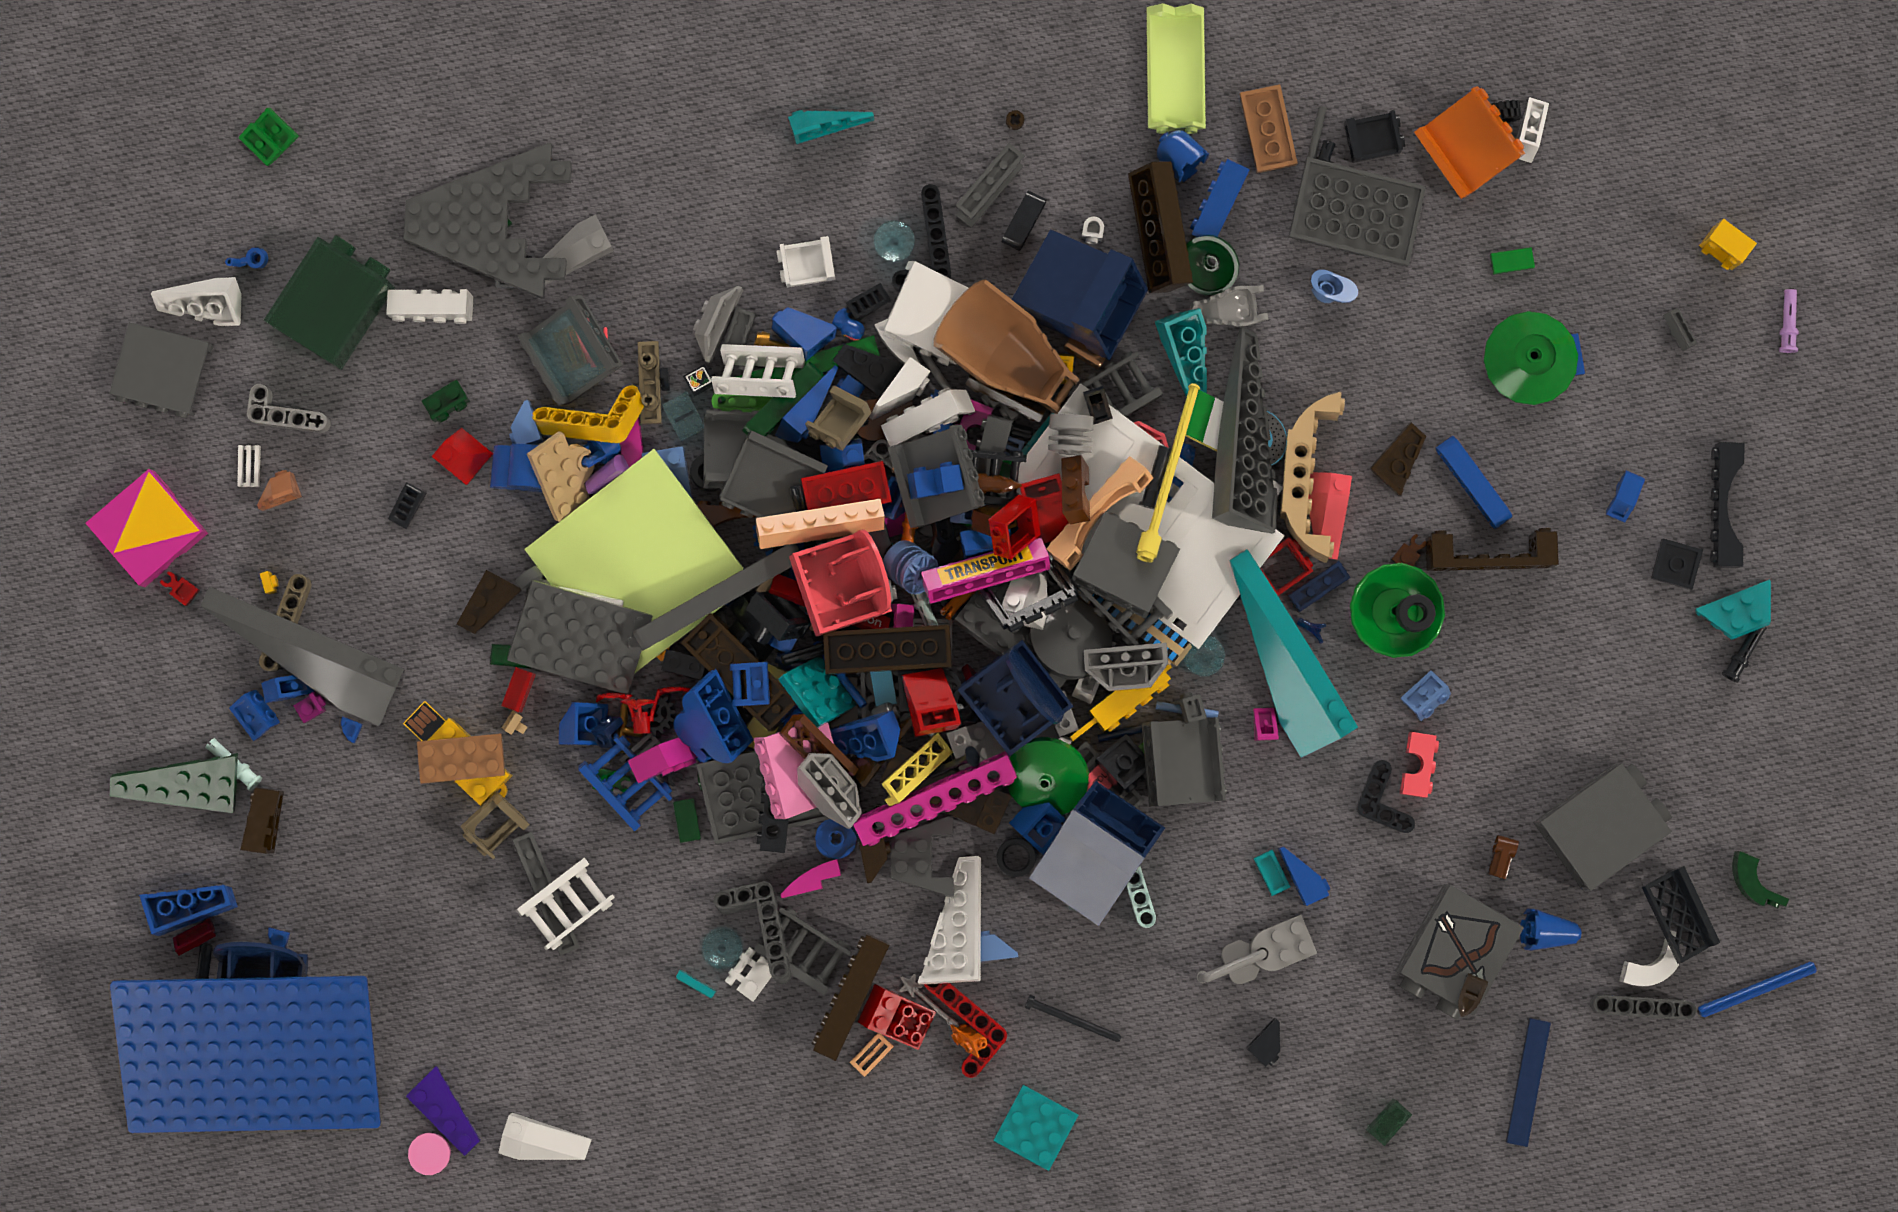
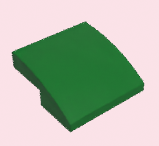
[239,108,299,166]

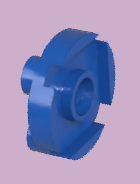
[815,819,857,859]

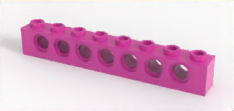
[853,751,1017,846]

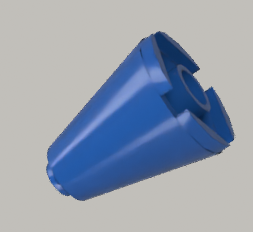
[1520,908,1581,951]

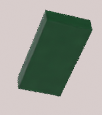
[673,798,701,843]

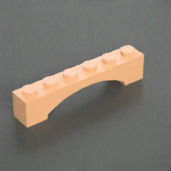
[1046,456,1153,571]

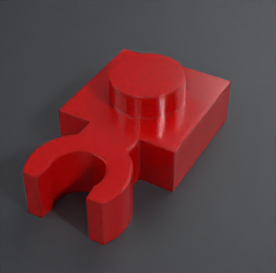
[160,571,200,607]

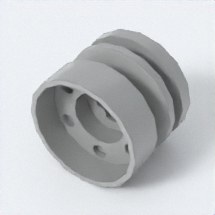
[1048,414,1094,455]

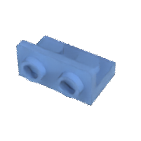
[1401,671,1451,721]

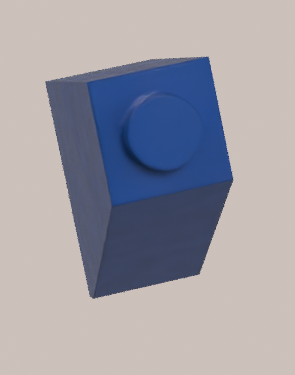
[772,307,837,361]
[960,529,1015,559]

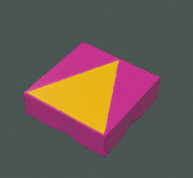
[86,469,208,587]

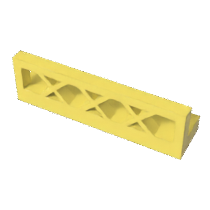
[882,733,953,806]

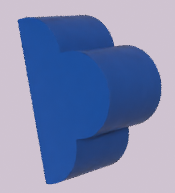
[490,444,542,492]
[674,669,754,763]

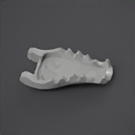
[1190,285,1269,327]

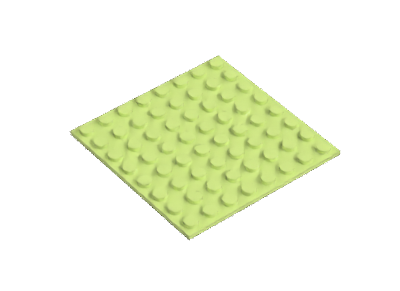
[525,449,744,674]

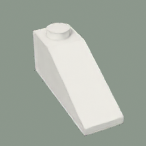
[1516,97,1549,163]

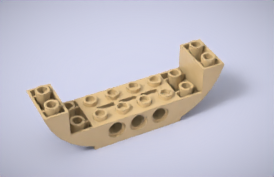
[1280,392,1345,563]

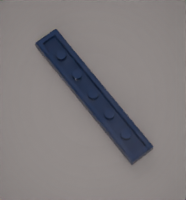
[1506,1018,1551,1147]

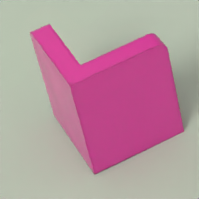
[889,604,914,628]

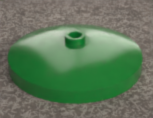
[1007,737,1089,815]

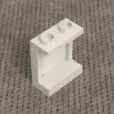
[777,236,835,288]

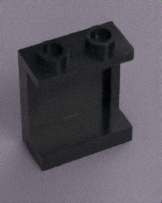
[1344,110,1405,163]

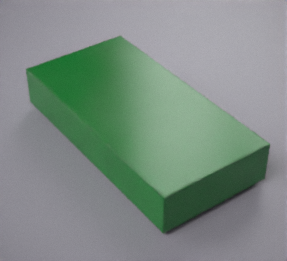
[1490,247,1535,275]

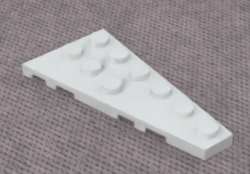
[918,856,981,984]

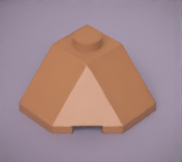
[257,470,302,511]

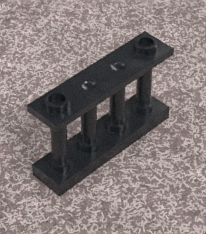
[970,449,1027,505]

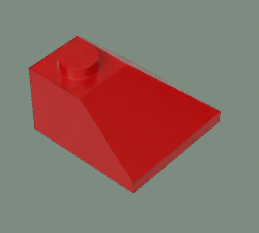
[431,427,493,485]

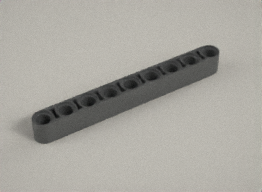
[632,544,800,651]

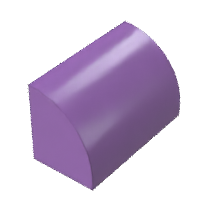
[585,454,629,494]

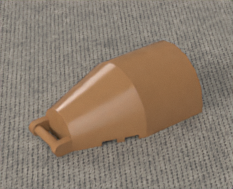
[933,279,1079,414]

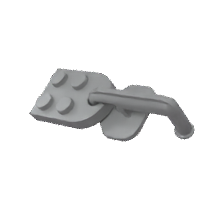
[1197,915,1317,984]

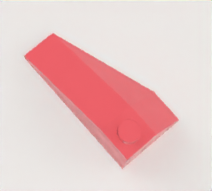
[1308,472,1352,560]

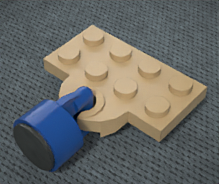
[527,431,621,522]

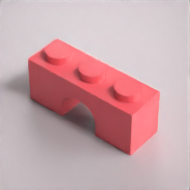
[1400,732,1439,798]

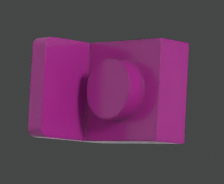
[293,692,327,724]

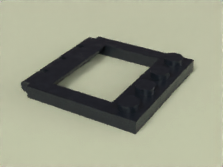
[976,544,1078,632]

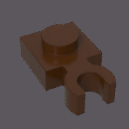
[1391,534,1427,566]

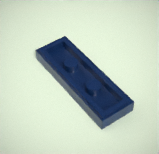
[1287,561,1351,612]

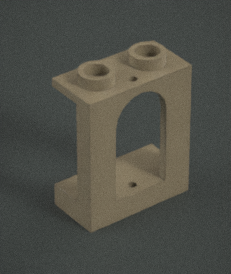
[461,791,530,859]

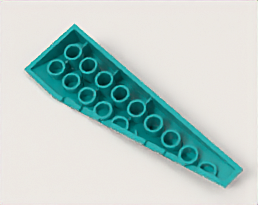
[1229,549,1358,758]

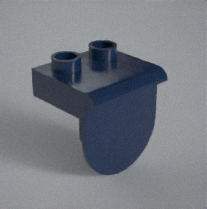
[958,640,1074,756]
[213,942,308,979]

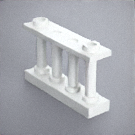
[711,344,805,398]
[515,858,615,950]

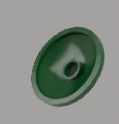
[1186,235,1239,296]

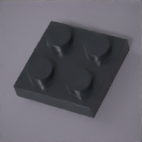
[1651,538,1703,590]

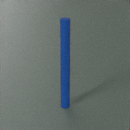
[813,641,867,708]

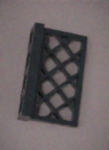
[1642,866,1720,964]

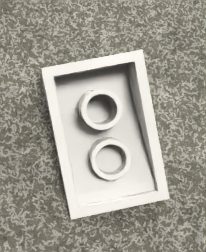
[869,357,930,420]

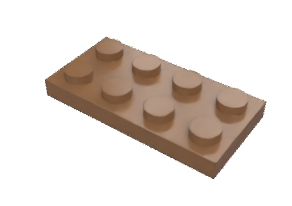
[1239,84,1298,173]
[417,734,505,784]

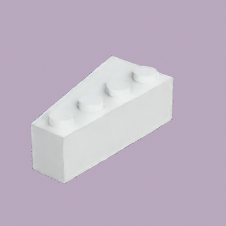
[386,289,473,324]
[881,388,976,447]

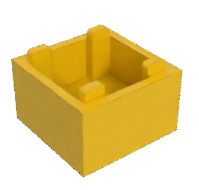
[1699,219,1757,270]

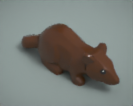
[978,473,1022,493]

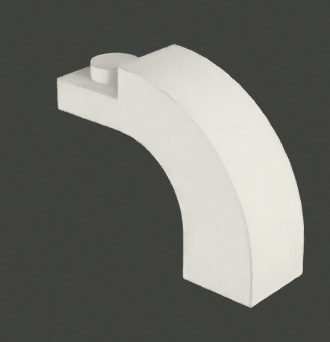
[1619,930,1683,986]

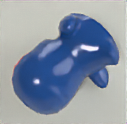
[832,308,865,341]

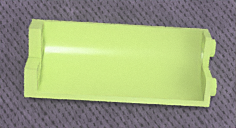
[1147,3,1206,134]

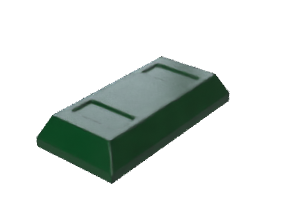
[490,644,531,669]

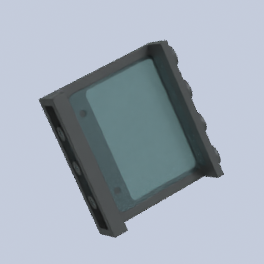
[517,295,623,406]

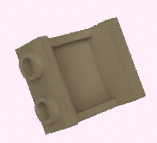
[805,385,872,451]

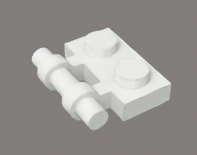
[725,947,772,1002]

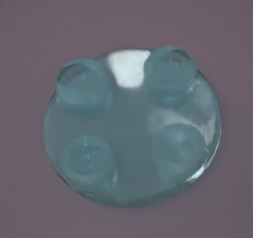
[1184,636,1225,676]

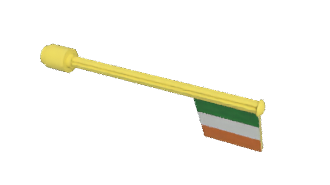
[1136,384,1224,563]

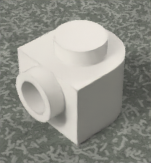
[1081,217,1104,244]

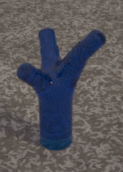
[1296,618,1326,644]

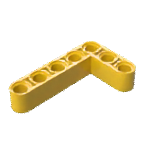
[532,385,644,443]

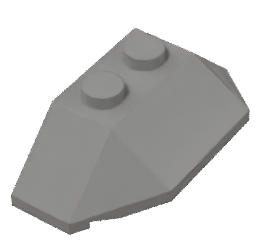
[693,286,743,365]
[1084,643,1168,691]
[797,753,862,829]

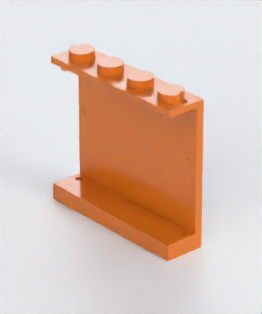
[1414,86,1526,199]

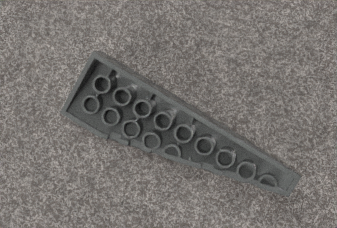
[1212,327,1278,534]
[201,587,404,726]

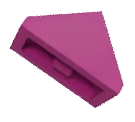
[1253,708,1279,741]

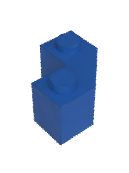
[907,462,964,499]

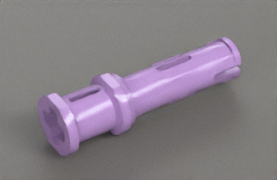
[1779,289,1799,353]

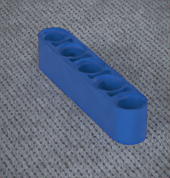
[1435,436,1513,529]

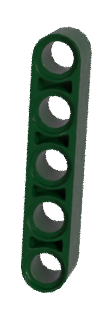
[742,362,825,437]

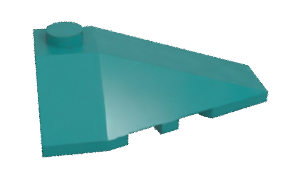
[788,110,874,144]
[1155,308,1207,398]

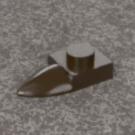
[1458,973,1488,1017]

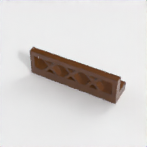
[779,714,858,776]

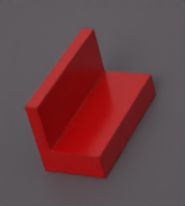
[501,667,536,713]

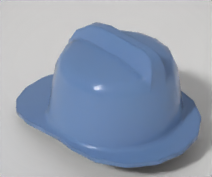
[1311,270,1358,303]

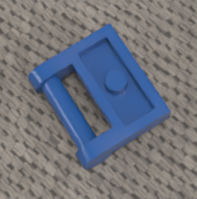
[730,662,770,706]

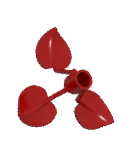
[596,687,690,733]

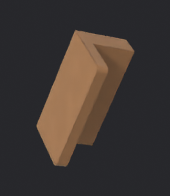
[1064,338,1105,370]

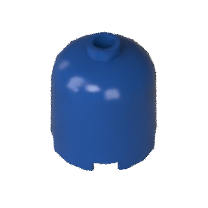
[1157,130,1209,182]

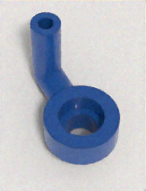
[225,248,268,269]

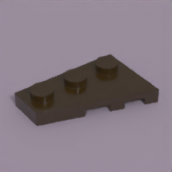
[1369,422,1426,496]
[457,570,522,634]

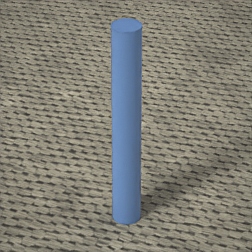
[1156,701,1218,718]

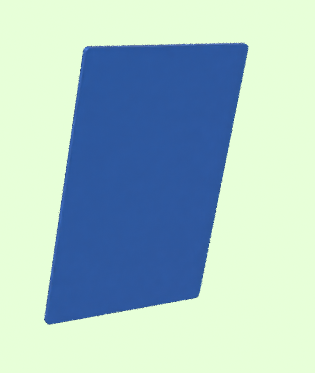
[110,976,381,1133]

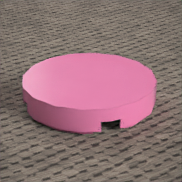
[408,1133,451,1175]

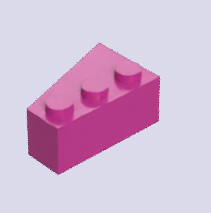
[628,737,698,783]

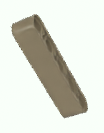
[259,574,312,672]

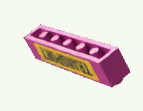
[921,538,1050,604]

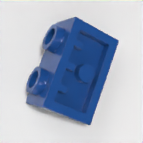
[229,690,280,741]

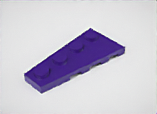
[406,1066,480,1156]

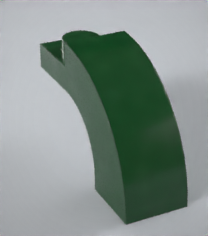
[1732,851,1789,909]

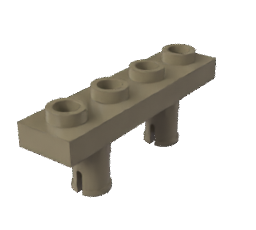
[638,341,662,425]

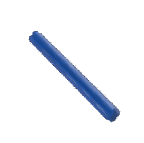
[1698,962,1817,1017]

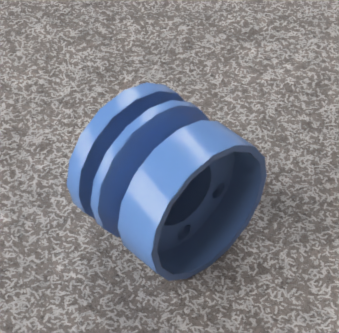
[883,540,938,595]

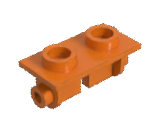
[950,1024,987,1058]

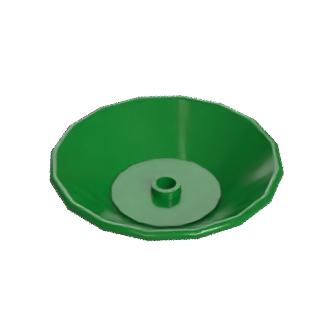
[1484,311,1578,405]
[1350,563,1445,658]

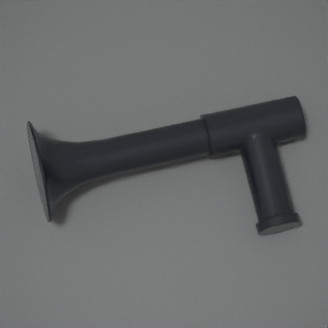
[928,746,980,779]

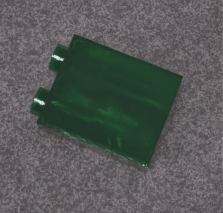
[264,235,395,370]

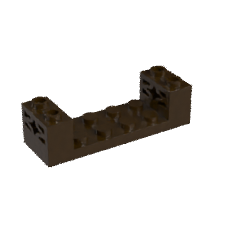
[1425,528,1559,571]
[681,613,798,732]
[880,745,1012,835]

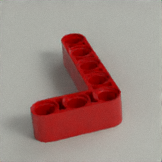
[924,983,1007,1078]

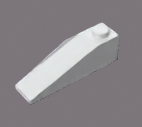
[151,277,241,326]
[1002,571,1047,630]
[499,1113,592,1160]

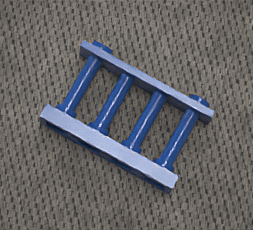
[579,733,672,831]

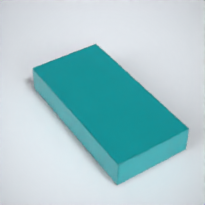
[1253,849,1290,896]
[676,970,717,998]

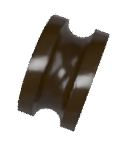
[1006,110,1024,130]

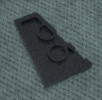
[832,344,904,398]

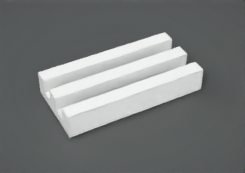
[238,445,261,487]

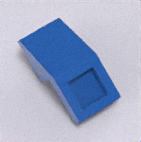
[1606,470,1645,523]

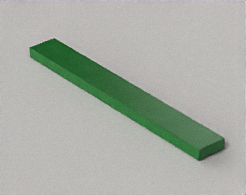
[720,336,880,403]

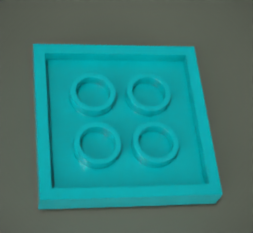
[778,656,857,728]
[993,1084,1079,1171]

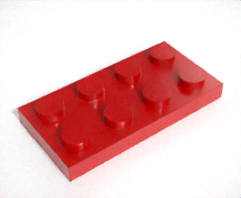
[801,461,892,510]

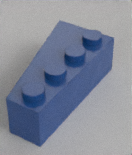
[1190,159,1250,237]
[139,885,238,936]

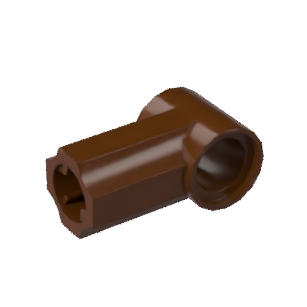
[1488,835,1519,879]

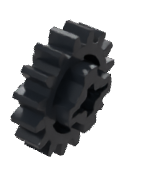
[630,691,676,737]

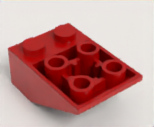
[1020,473,1069,544]
[902,668,961,736]
[858,984,936,1050]

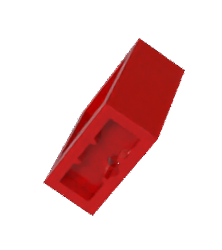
[989,495,1041,560]
[1260,537,1313,596]

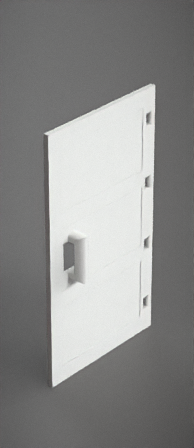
[998,383,1284,649]

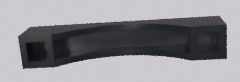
[1710,442,1745,568]

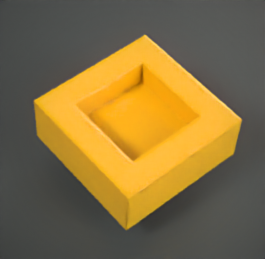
[260,571,279,595]

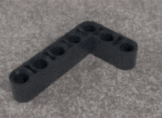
[892,184,951,292]

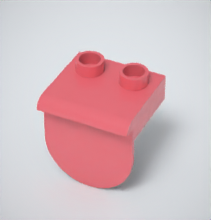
[789,529,892,636]

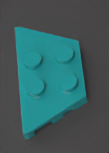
[1695,580,1771,640]

